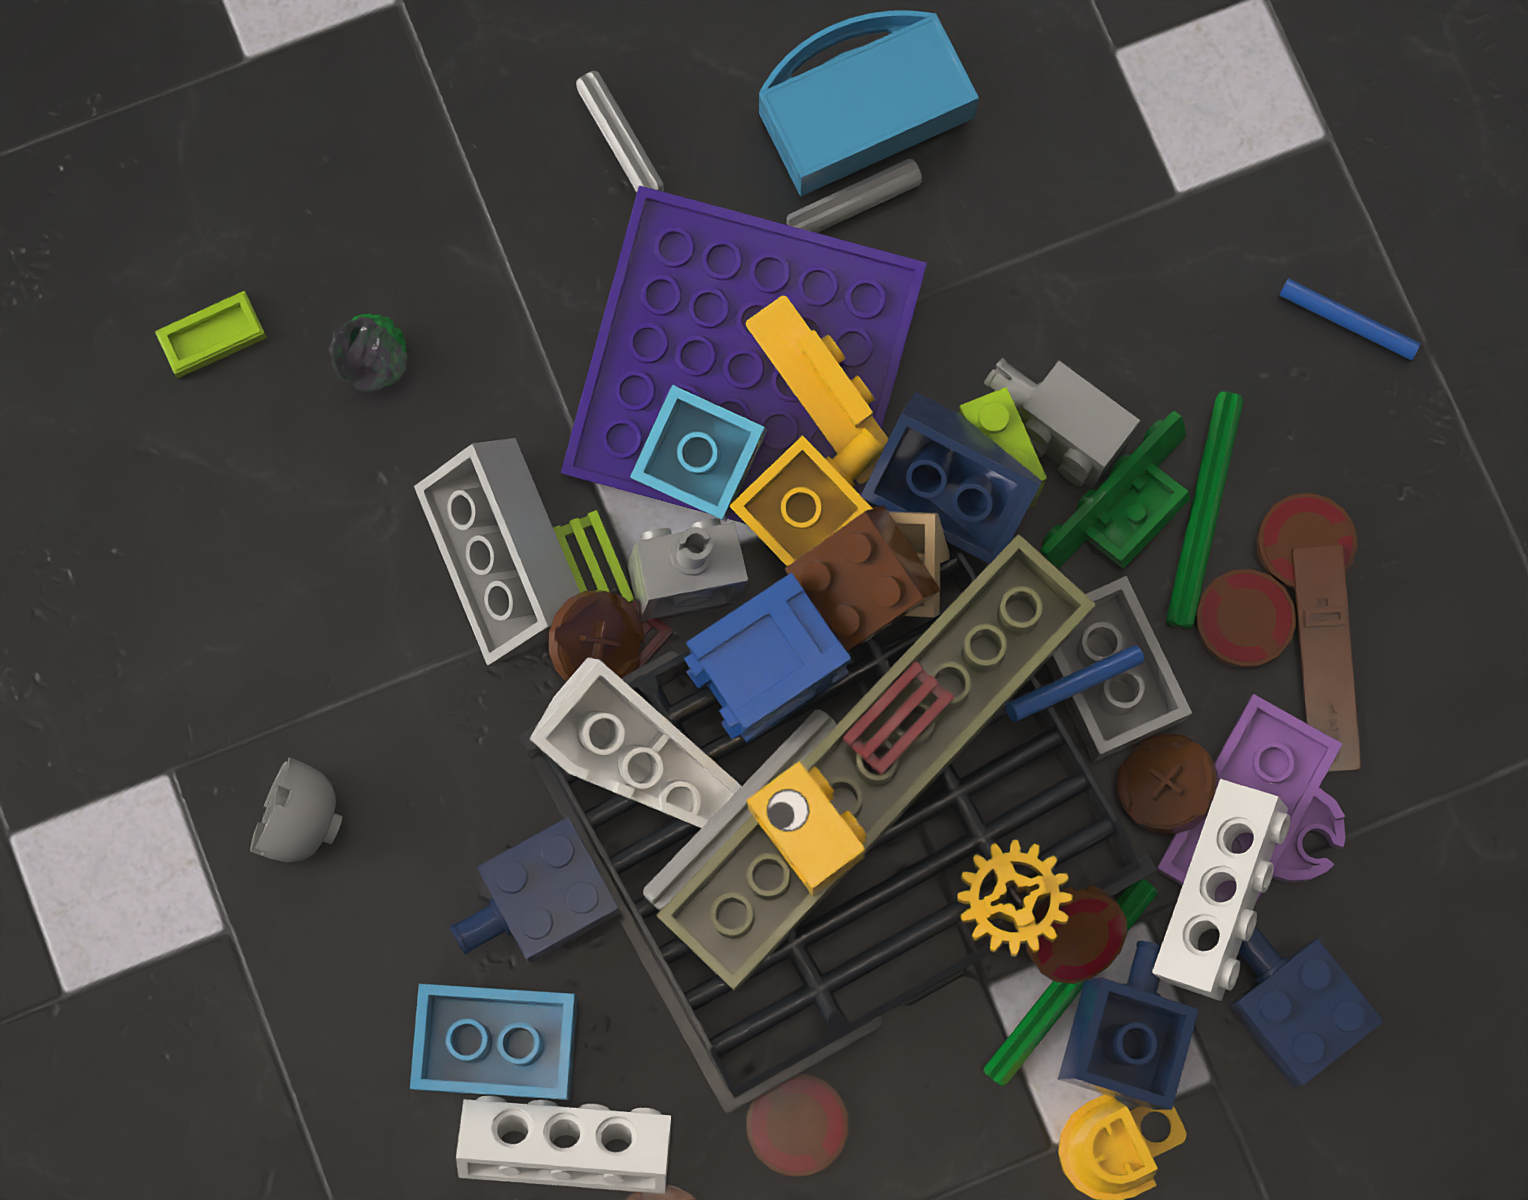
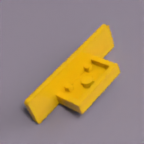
[746,296,889,484]

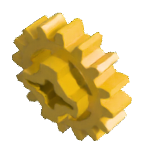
[958,840,1072,956]

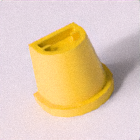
[1058,1094,1187,1200]

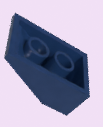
[860,391,1042,564]

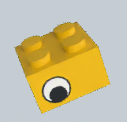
[746,761,867,896]

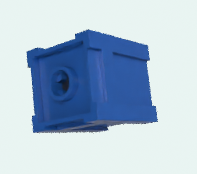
[684,573,851,744]

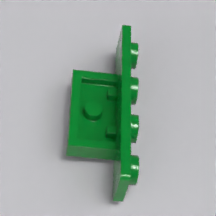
[1040,411,1190,569]

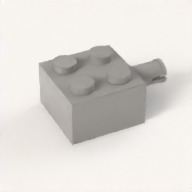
[984,358,1140,489]
[627,519,748,622]

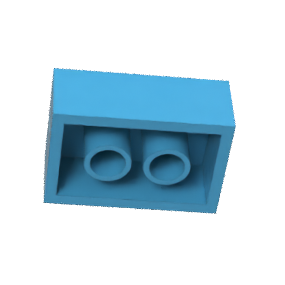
[410,984,578,1101]

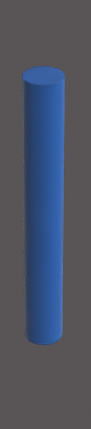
[1279,278,1421,361]
[1006,645,1144,722]

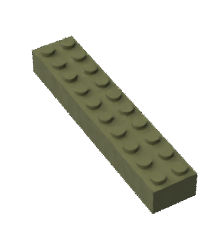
[656,534,1096,992]

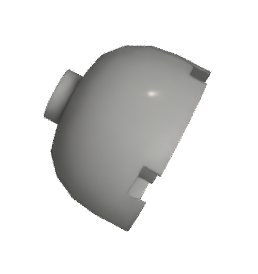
[250,757,342,862]

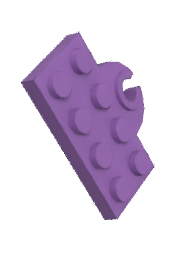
[1156,694,1346,904]

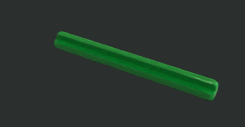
[1166,391,1244,629]
[984,878,1157,1086]

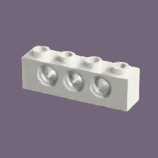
[1152,779,1291,1001]
[456,1096,671,1194]

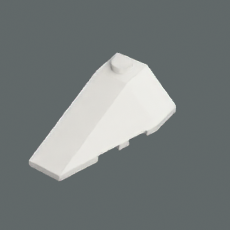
[530,657,742,828]

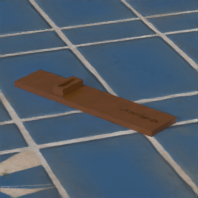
[1292,545,1361,772]

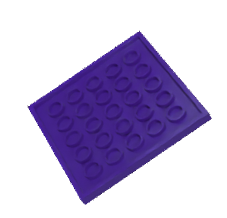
[561,185,927,524]

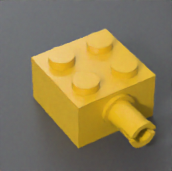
[729,427,884,566]

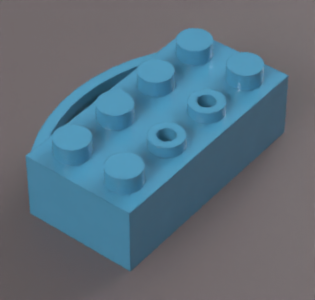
[759,10,979,197]

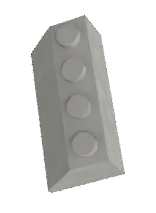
[414,438,580,666]

